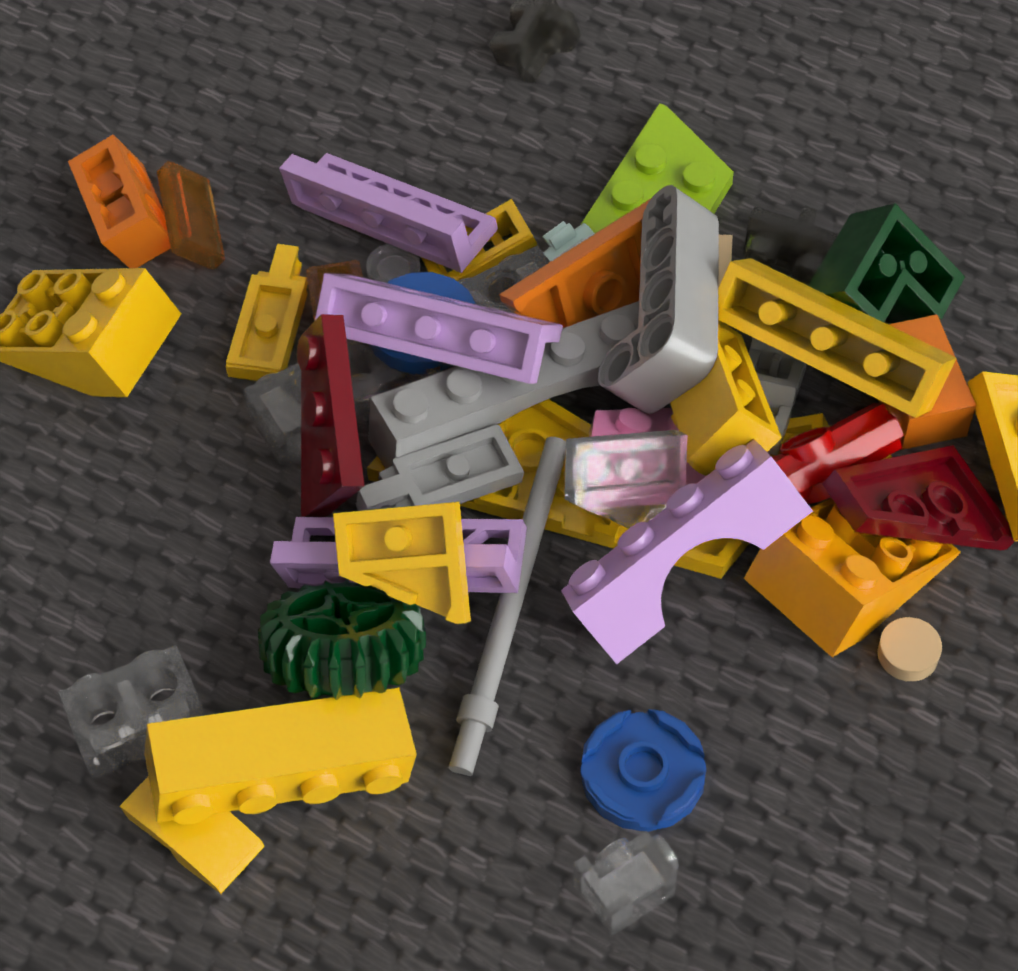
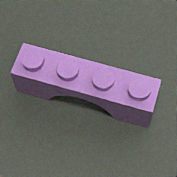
[561,439,813,664]

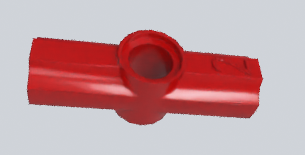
[773,403,904,504]

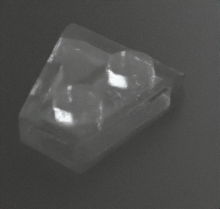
[564,430,688,529]

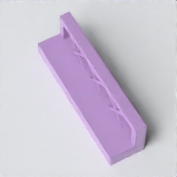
[279,153,498,273]
[315,273,563,384]
[270,517,527,593]

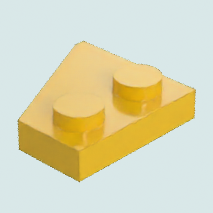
[333,501,471,624]

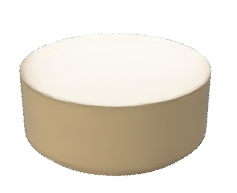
[877,617,942,681]

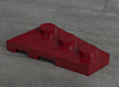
[822,445,1015,551]

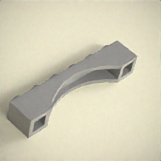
[368,301,639,469]

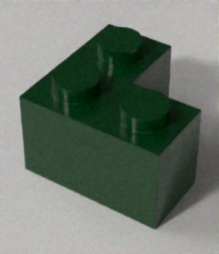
[808,203,965,323]

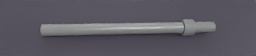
[448,437,569,776]

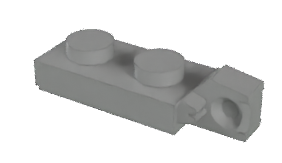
[355,424,524,511]

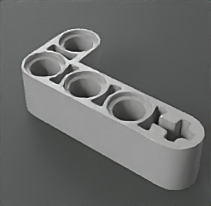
[598,185,719,414]

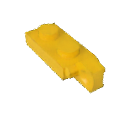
[226,244,308,384]

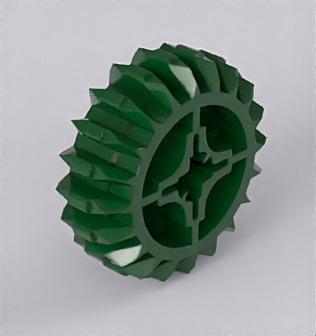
[258,579,426,700]

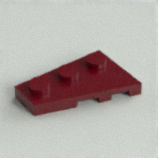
[297,314,364,517]

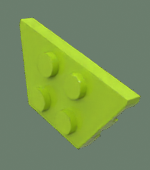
[581,103,734,233]

